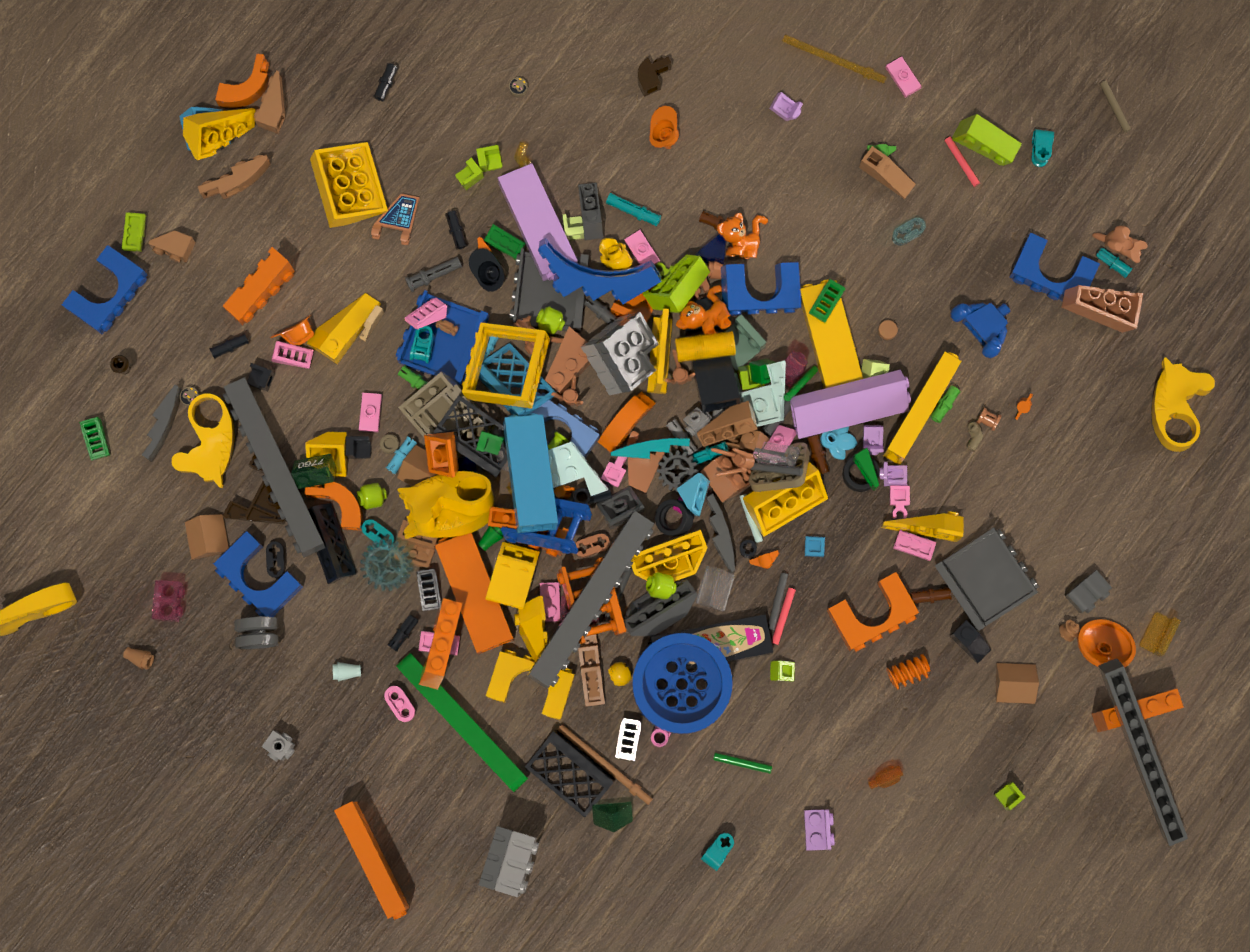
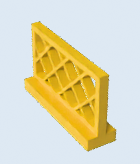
[647,308,672,394]

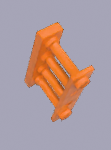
[557,557,627,645]

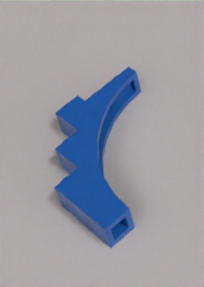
[538,237,662,304]

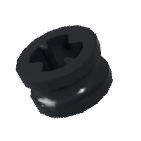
[739,540,757,558]

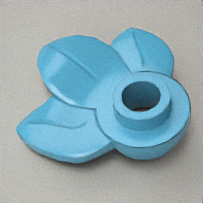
[820,426,857,460]

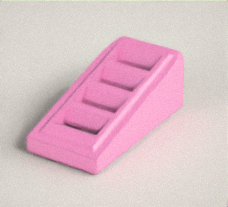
[405,298,447,329]
[271,341,314,369]

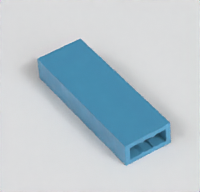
[503,413,558,533]

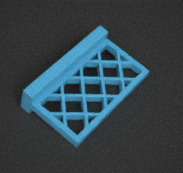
[479,343,556,416]

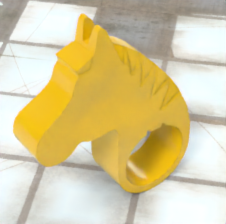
[1151,357,1215,452]
[172,394,235,488]
[397,471,494,534]
[404,488,494,539]
[0,583,77,636]

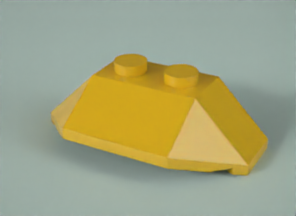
[631,530,707,582]

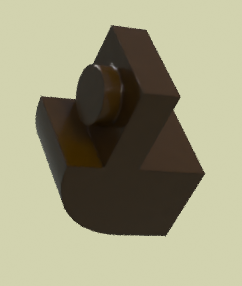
[638,57,672,97]

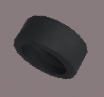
[842,455,880,492]
[655,499,694,536]

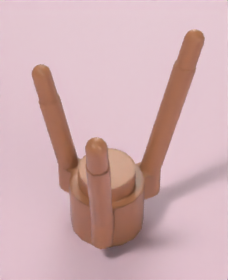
[665,349,695,385]
[552,375,584,406]
[711,448,755,477]

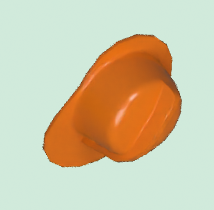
[649,106,679,149]
[270,315,314,345]

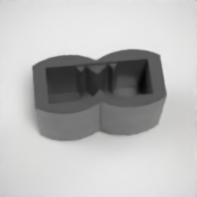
[1065,570,1112,614]

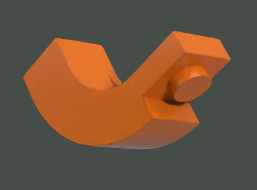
[215,54,270,109]
[598,392,656,452]
[305,480,363,531]

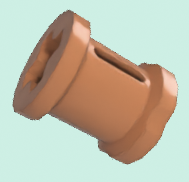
[976,407,1001,431]

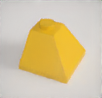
[305,432,347,477]

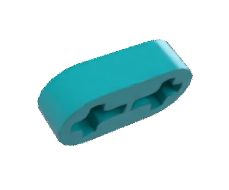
[362,520,395,549]

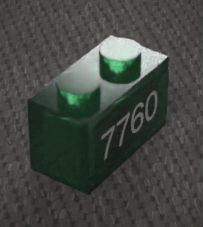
[291,454,337,489]

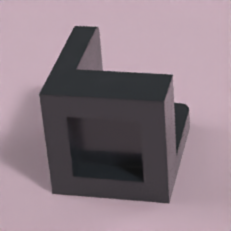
[247,363,275,392]
[346,436,371,459]

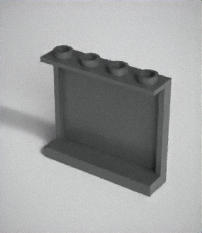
[510,248,589,333]
[935,527,1039,631]

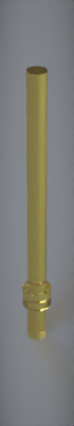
[782,35,887,84]

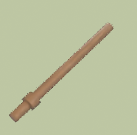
[558,724,653,805]

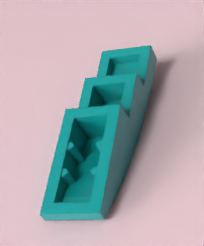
[610,438,690,459]

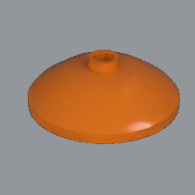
[1077,619,1136,668]

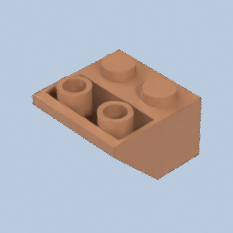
[700,451,752,503]

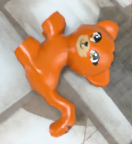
[717,213,768,259]
[676,285,731,335]

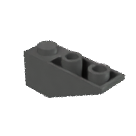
[578,183,603,240]

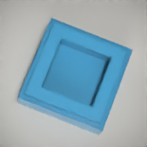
[804,536,825,557]

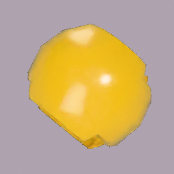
[608,662,632,686]

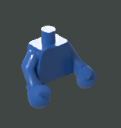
[950,303,1010,358]

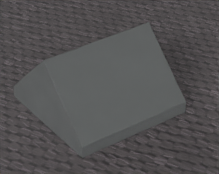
[597,486,644,530]

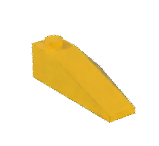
[183,108,255,160]
[306,293,381,365]
[881,511,964,542]
[514,596,548,662]

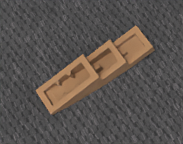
[578,623,605,707]

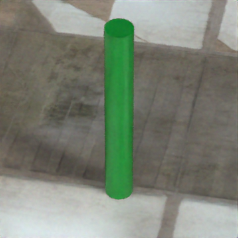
[784,366,818,401]
[713,753,772,774]

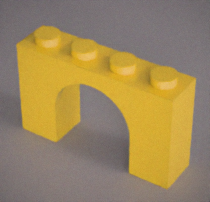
[486,650,575,720]

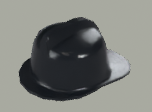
[469,249,505,292]

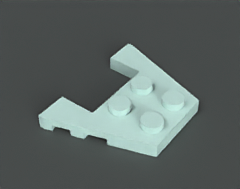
[734,360,786,427]
[548,442,608,496]

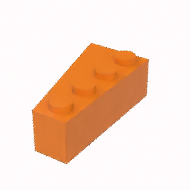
[223,247,295,325]

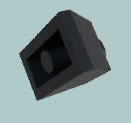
[950,620,991,664]

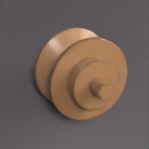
[1059,620,1080,642]

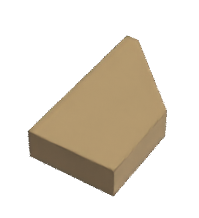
[359,305,385,342]

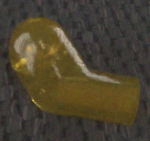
[514,142,531,168]

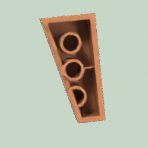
[1062,285,1143,333]

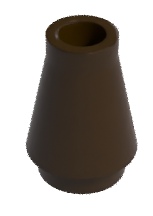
[110,355,130,375]

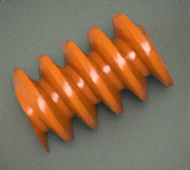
[886,654,930,690]

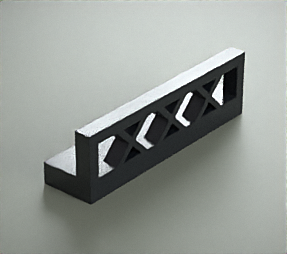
[308,503,356,584]

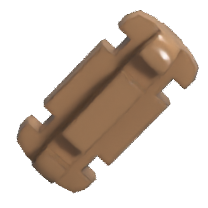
[435,320,459,336]

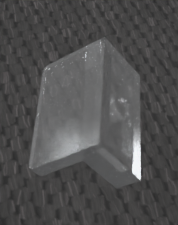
[753,442,800,467]
[696,566,735,611]

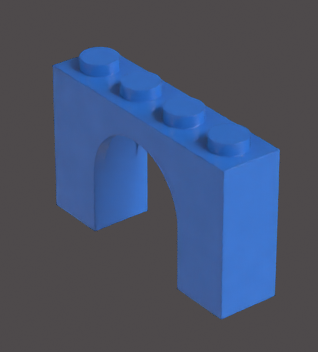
[1009,233,1100,301]
[61,245,148,334]
[721,262,801,316]
[213,531,303,617]

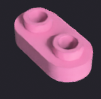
[384,686,415,722]

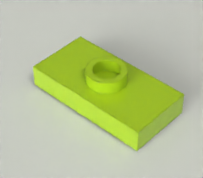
[122,213,146,252]

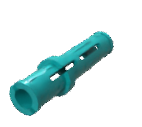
[606,193,662,227]

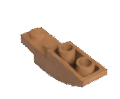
[198,155,271,199]

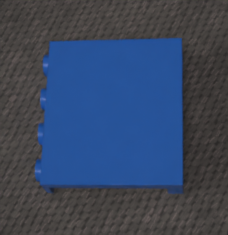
[396,290,489,386]

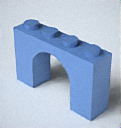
[530,392,600,459]

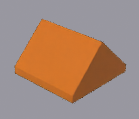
[424,432,459,478]

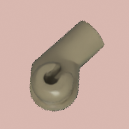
[967,422,983,452]

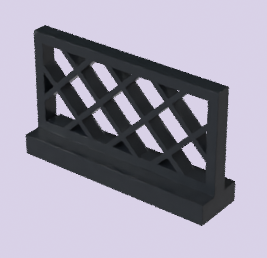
[432,395,508,477]
[525,730,616,817]

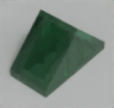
[592,802,633,832]

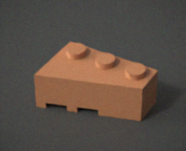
[545,326,590,396]

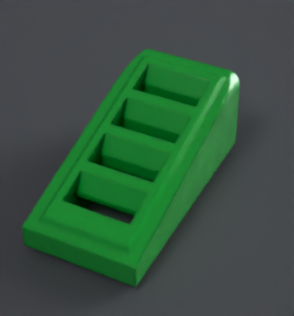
[809,279,846,323]
[79,417,110,461]
[853,448,879,490]

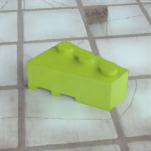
[952,114,1022,166]
[642,255,710,313]

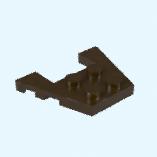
[222,454,301,524]

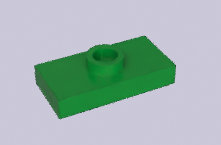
[484,224,525,260]

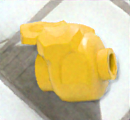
[599,238,633,271]

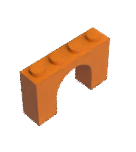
[827,572,919,652]
[419,598,462,690]
[1092,688,1184,732]

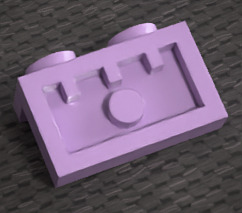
[804,809,835,850]

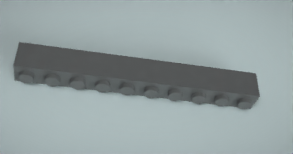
[223,377,325,558]
[527,511,654,689]
[1098,658,1188,846]

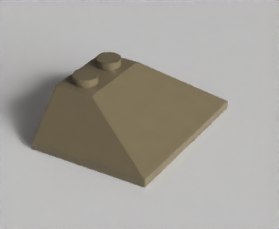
[398,371,491,458]

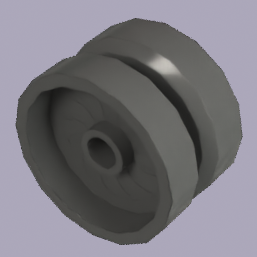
[234,616,279,649]

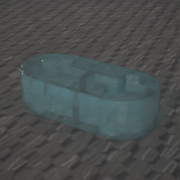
[892,218,926,246]

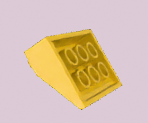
[310,142,388,228]

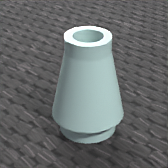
[333,662,361,681]

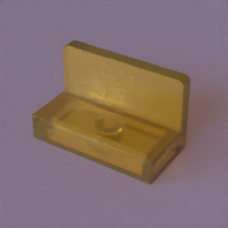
[1139,612,1181,657]

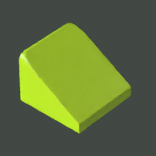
[770,661,795,682]

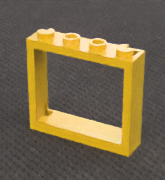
[462,323,550,409]

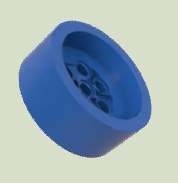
[632,633,732,734]

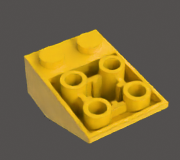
[486,542,540,610]

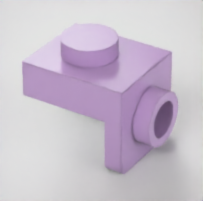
[769,92,803,121]
[863,425,884,455]
[880,462,907,486]

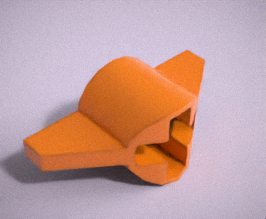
[1015,393,1033,420]
[554,485,575,499]
[749,550,779,569]

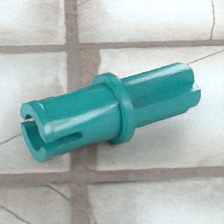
[1096,248,1133,278]
[691,442,729,464]

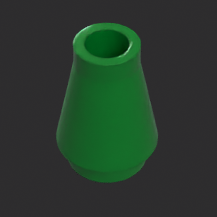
[478,526,504,551]

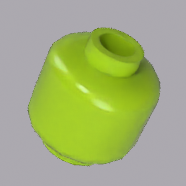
[536,307,565,334]
[357,483,387,509]
[646,572,676,599]

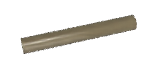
[1100,81,1131,133]

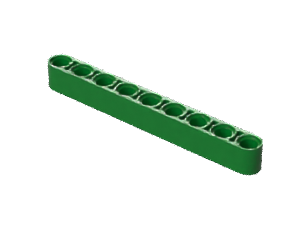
[396,653,528,792]

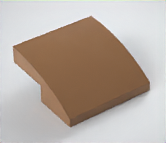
[392,520,438,570]

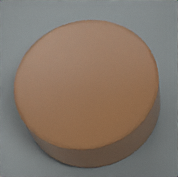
[878,320,898,340]

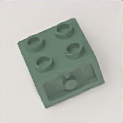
[725,314,766,371]

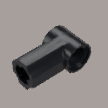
[573,482,612,505]

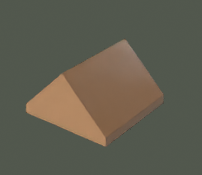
[397,445,438,487]
[185,514,229,560]
[996,663,1039,704]

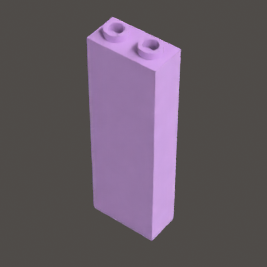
[498,164,578,281]
[790,370,911,439]

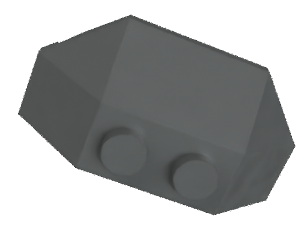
[623,580,698,636]

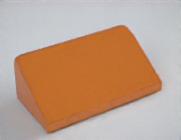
[488,507,517,530]

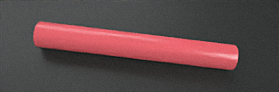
[944,137,980,187]
[771,588,796,645]

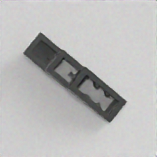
[142,385,182,462]
[706,494,735,574]

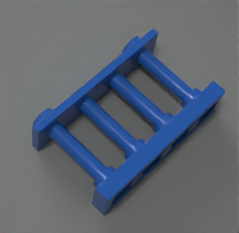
[501,498,592,554]

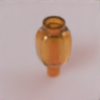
[868,765,904,789]

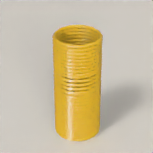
[675,331,736,363]

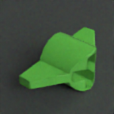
[867,144,896,157]

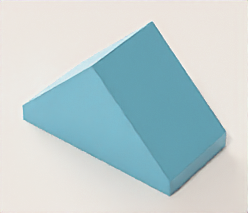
[677,473,710,516]

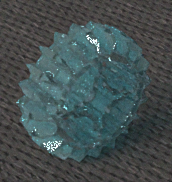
[360,539,413,591]

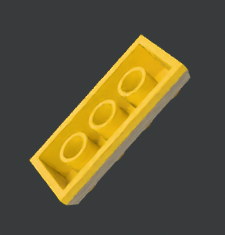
[743,462,828,537]

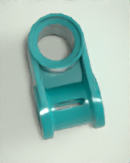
[1031,129,1054,167]
[410,326,434,364]
[701,833,734,871]

